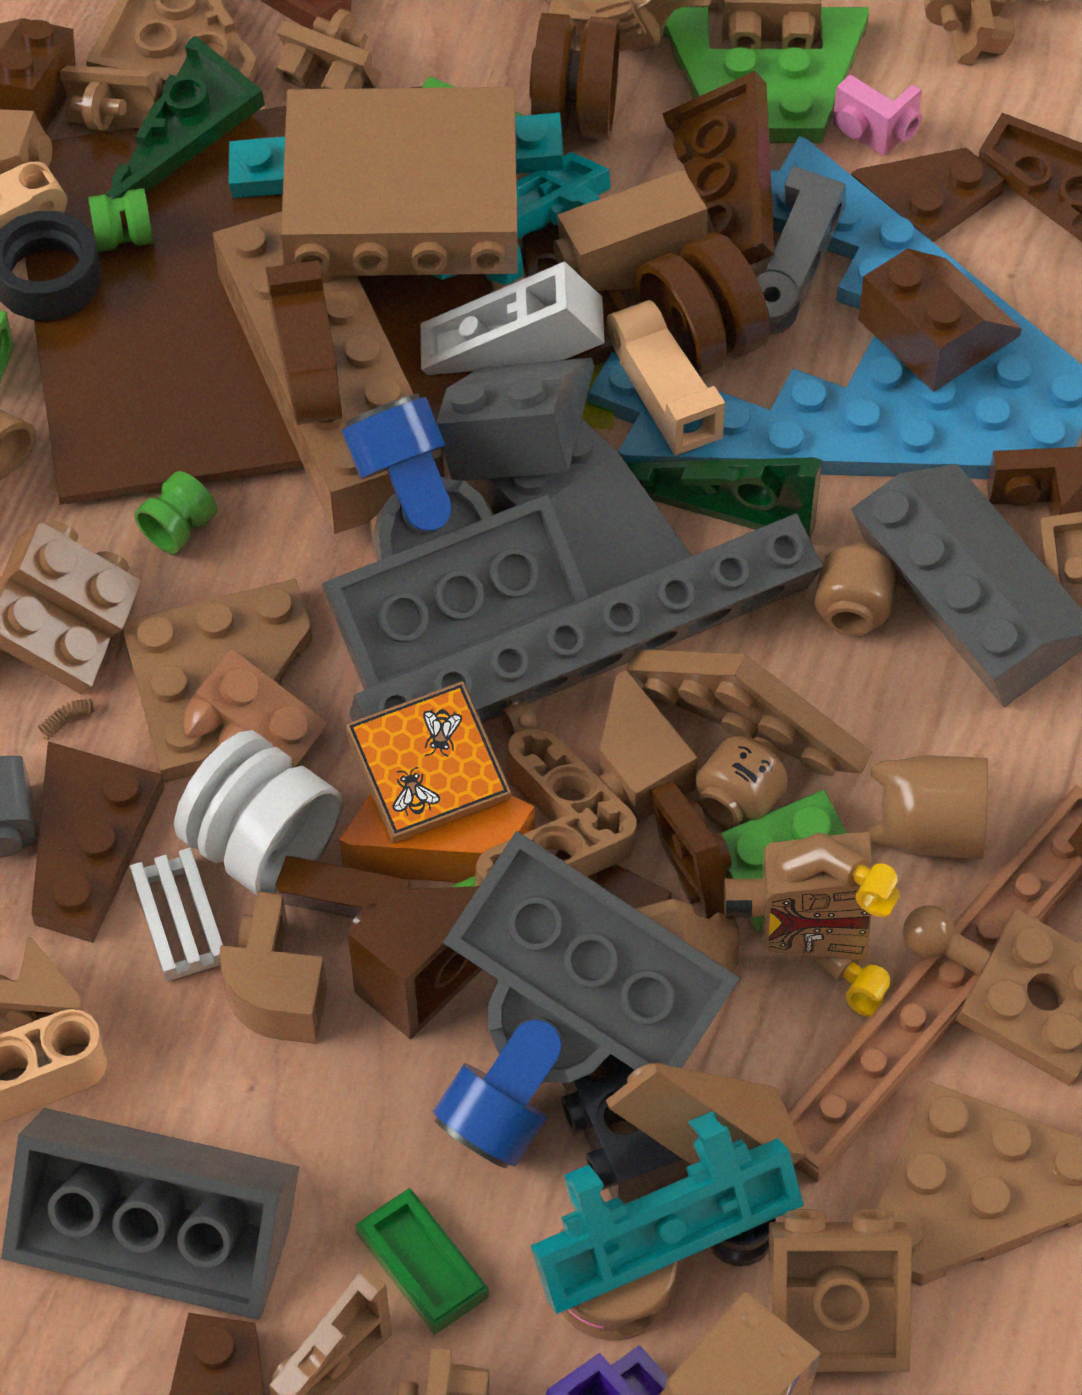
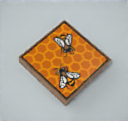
[345,681,511,844]

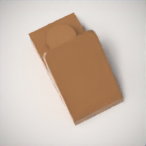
[0,937,85,1032]

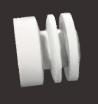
[174,730,343,895]

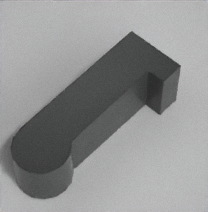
[756,166,846,334]

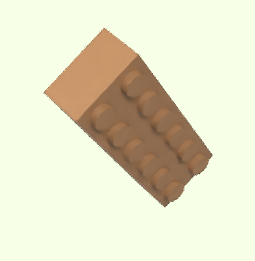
[213,211,444,534]

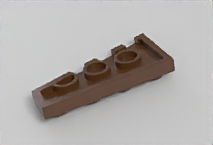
[662,71,774,265]

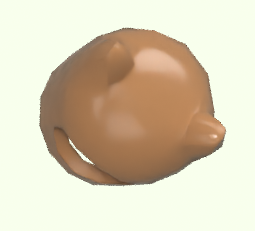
[868,755,988,859]

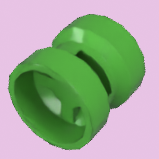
[88,188,154,253]
[134,471,218,554]

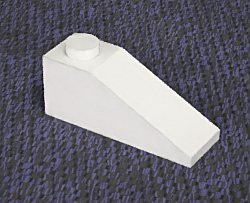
[420,261,604,375]

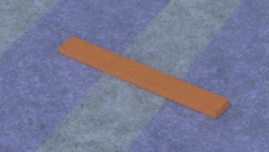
[787,784,1082,1183]

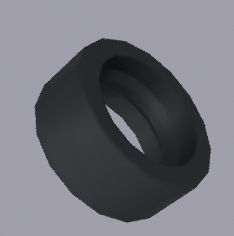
[0,211,101,320]

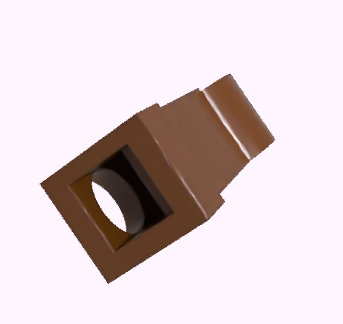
[265,260,342,425]

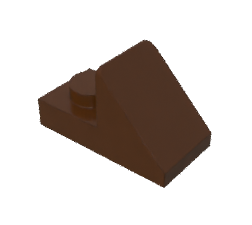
[987,447,1082,516]

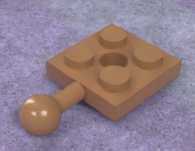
[903,906,1082,1086]

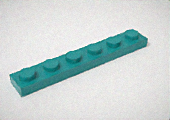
[228,113,564,198]

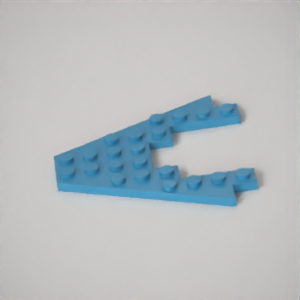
[588,136,1082,479]

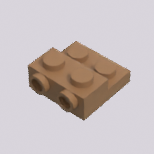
[0,520,141,694]
[768,1209,912,1372]

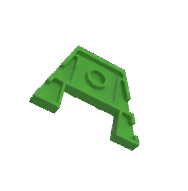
[662,7,869,143]

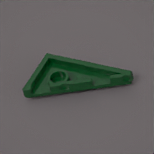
[106,36,265,199]
[626,457,822,539]

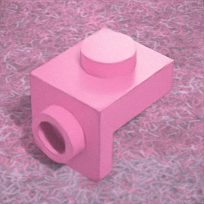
[833,74,922,156]

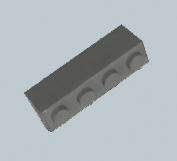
[851,464,1082,707]
[1,1108,299,1320]

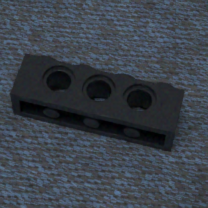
[561,1054,691,1204]

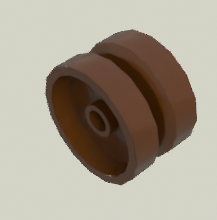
[529,13,620,141]
[634,231,770,377]

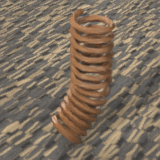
[38,698,95,740]

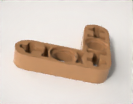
[474,728,637,886]

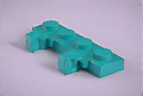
[433,152,611,285]
[530,1111,804,1314]

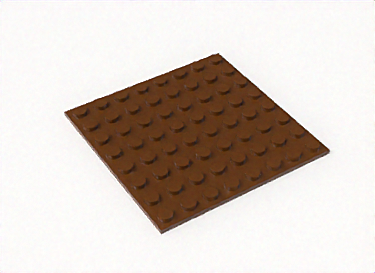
[25,86,491,505]

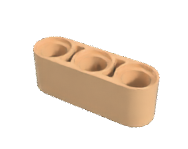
[0,1009,107,1123]

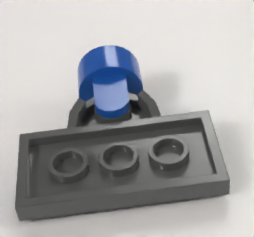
[322,393,589,690]
[433,831,740,1168]

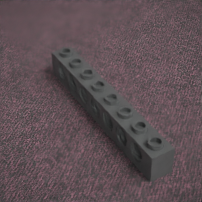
[349,513,823,724]

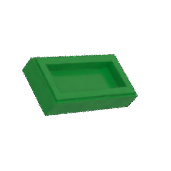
[355,1187,489,1335]

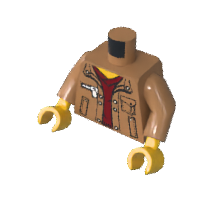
[724,832,900,1017]

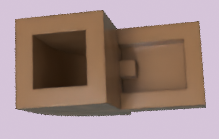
[220,891,327,1044]

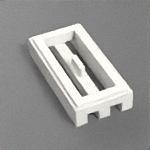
[130,847,223,982]

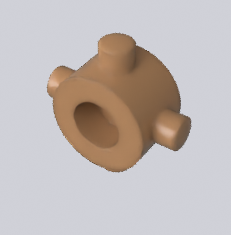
[501,700,539,738]

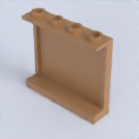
[281,87,518,276]

